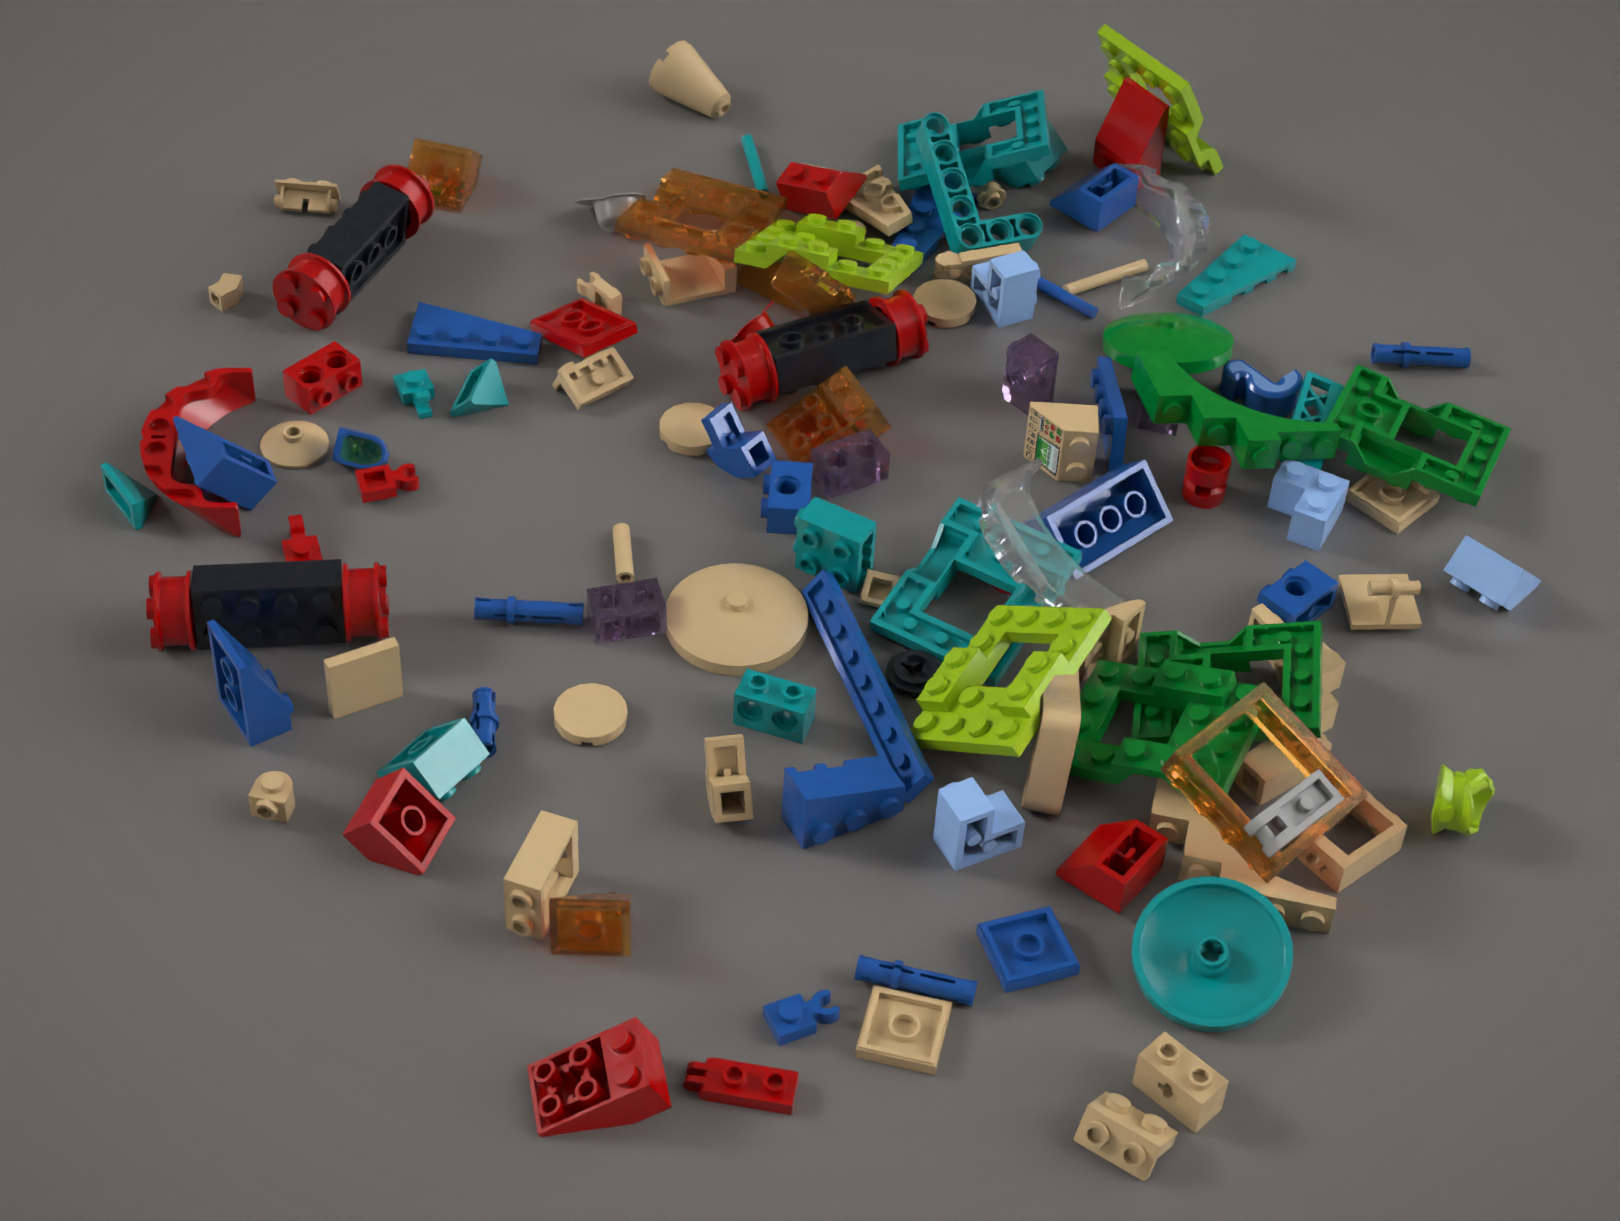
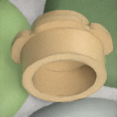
[976,182,1006,210]

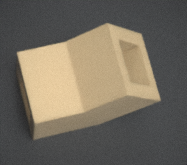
[208,273,244,312]

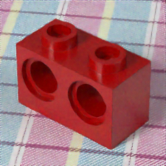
[282,341,363,415]

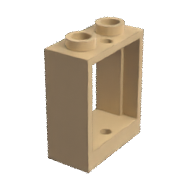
[1284,779,1408,893]
[503,810,579,940]

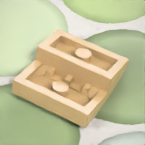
[1078,599,1146,683]

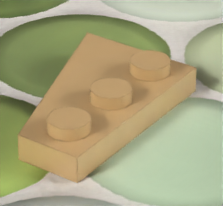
[845,164,913,236]

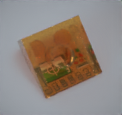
[408,138,483,211]

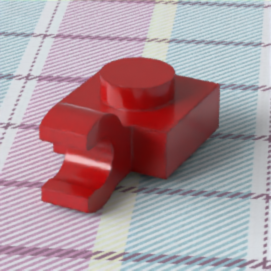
[282,514,323,561]

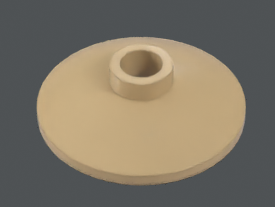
[260,421,329,470]

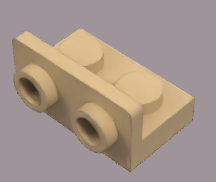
[552,346,634,410]

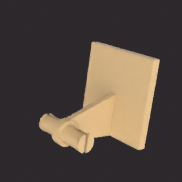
[1338,574,1422,630]

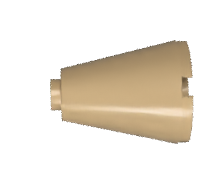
[649,40,731,118]

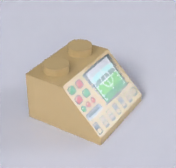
[1023,401,1099,483]

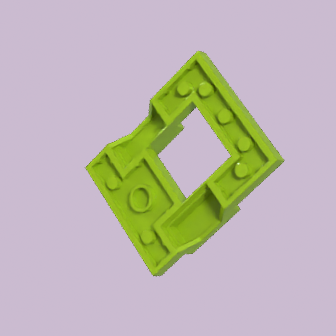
[1097,24,1223,175]
[734,213,924,295]
[910,605,1112,757]

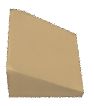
[859,569,901,608]

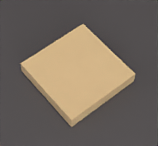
[1345,474,1440,534]
[324,637,404,719]
[855,985,952,1075]

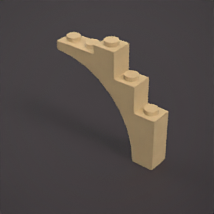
[1235,603,1346,806]
[1149,778,1337,934]

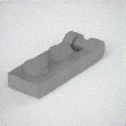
[1243,769,1344,858]

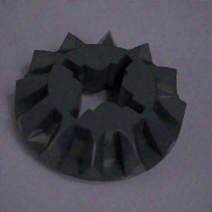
[886,650,942,698]

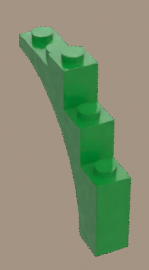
[1131,350,1341,469]

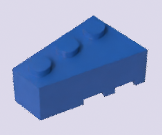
[781,755,905,850]

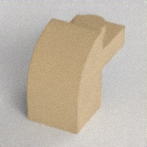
[704,734,753,823]

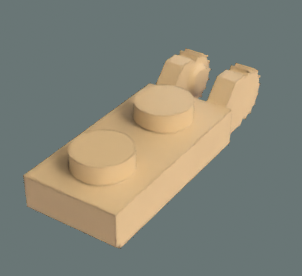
[933,243,1022,282]

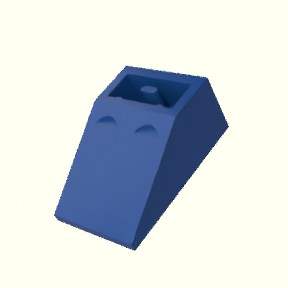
[173,416,277,510]

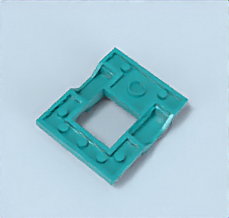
[898,89,1051,191]
[870,497,1082,687]

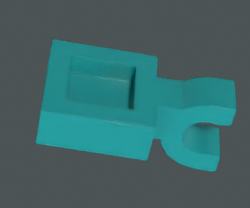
[393,369,435,419]

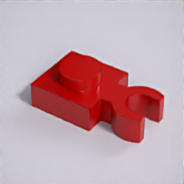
[355,464,419,503]

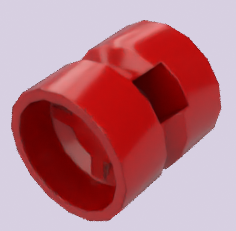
[1181,446,1232,509]

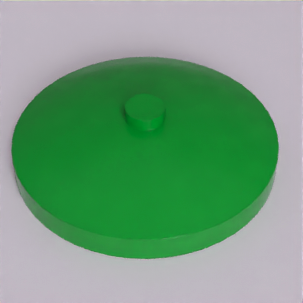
[1102,312,1234,374]

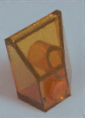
[549,892,633,957]

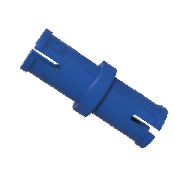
[469,687,499,758]

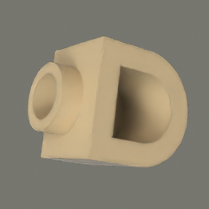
[248,771,295,823]

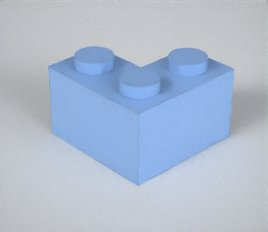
[970,250,1040,328]
[1267,460,1350,552]
[933,777,1025,871]

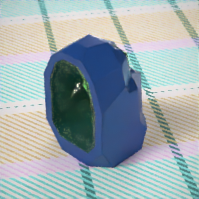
[332,427,390,469]

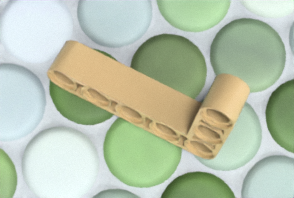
[1021,670,1081,816]

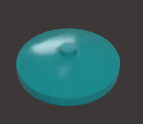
[1131,876,1293,1032]

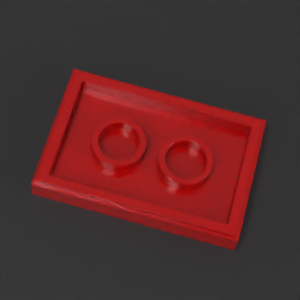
[530,298,638,358]

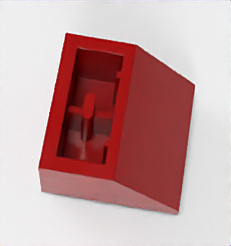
[1055,819,1168,914]

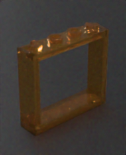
[1160,682,1370,884]

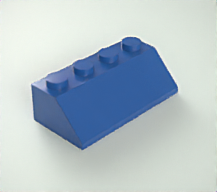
[1023,459,1173,581]

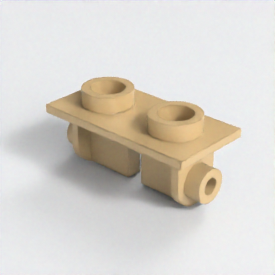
[274,178,341,214]

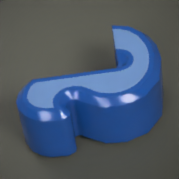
[1219,360,1303,417]

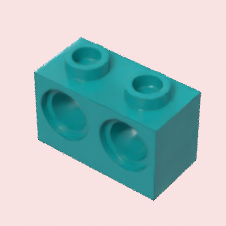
[733,669,817,744]

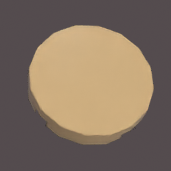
[913,279,977,328]
[659,403,715,456]
[553,683,628,746]

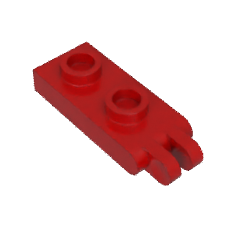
[683,1057,799,1115]

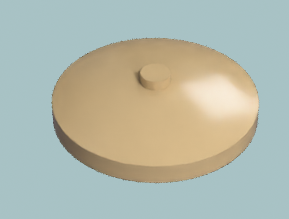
[665,563,808,676]

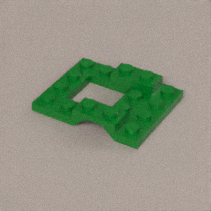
[1325,364,1511,507]
[1132,620,1323,744]
[1069,659,1273,804]

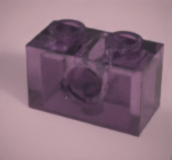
[1002,333,1059,415]

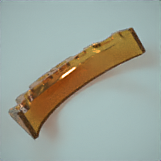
[736,251,856,316]

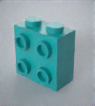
[793,497,877,594]

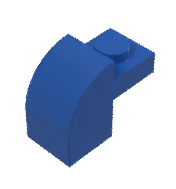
[701,402,777,478]

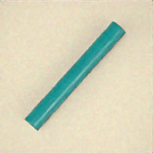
[741,134,770,199]

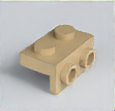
[1074,1091,1178,1181]

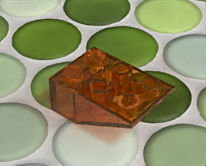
[765,366,892,463]

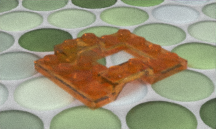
[615,168,788,263]

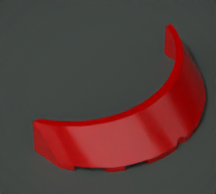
[139,368,256,537]

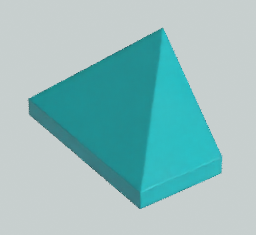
[449,358,509,418]
[100,462,158,530]

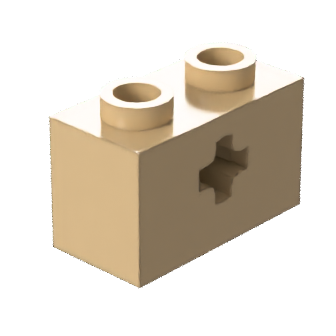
[1132,1031,1229,1133]

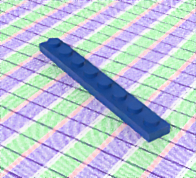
[800,569,935,803]

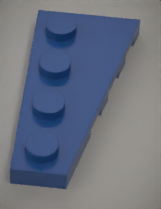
[892,184,978,270]
[407,302,542,365]
[1090,356,1128,473]

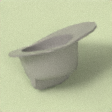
[575,192,645,233]

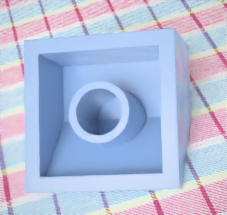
[1443,535,1541,611]

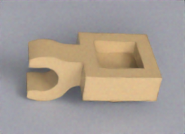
[577,272,623,316]

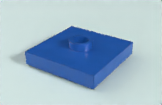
[976,906,1081,993]

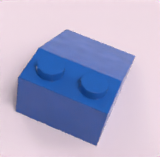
[207,620,294,747]

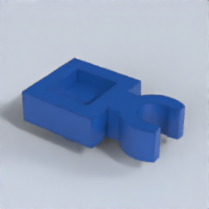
[763,990,840,1046]

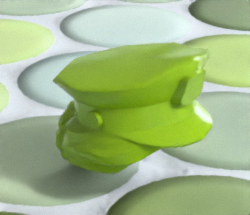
[1431,763,1495,836]

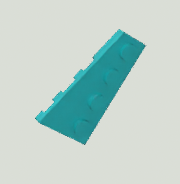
[1176,234,1297,317]

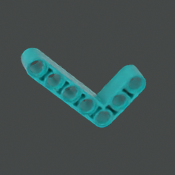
[916,112,1043,254]

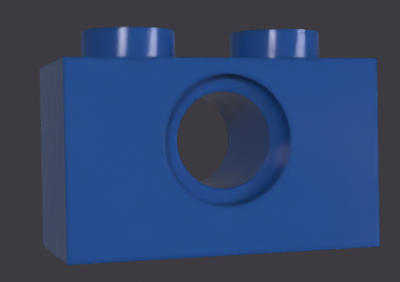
[760,460,813,535]
[1257,560,1339,623]

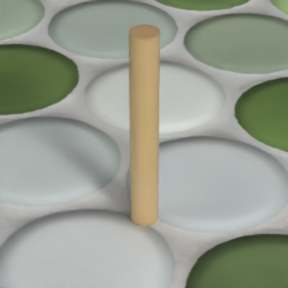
[1063,259,1148,295]

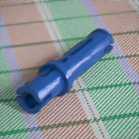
[1370,342,1471,368]
[474,596,584,626]
[854,955,978,1007]

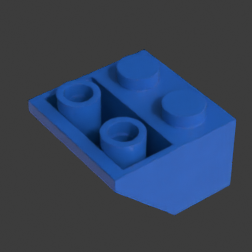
[1049,163,1139,232]

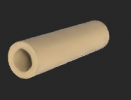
[612,523,634,585]

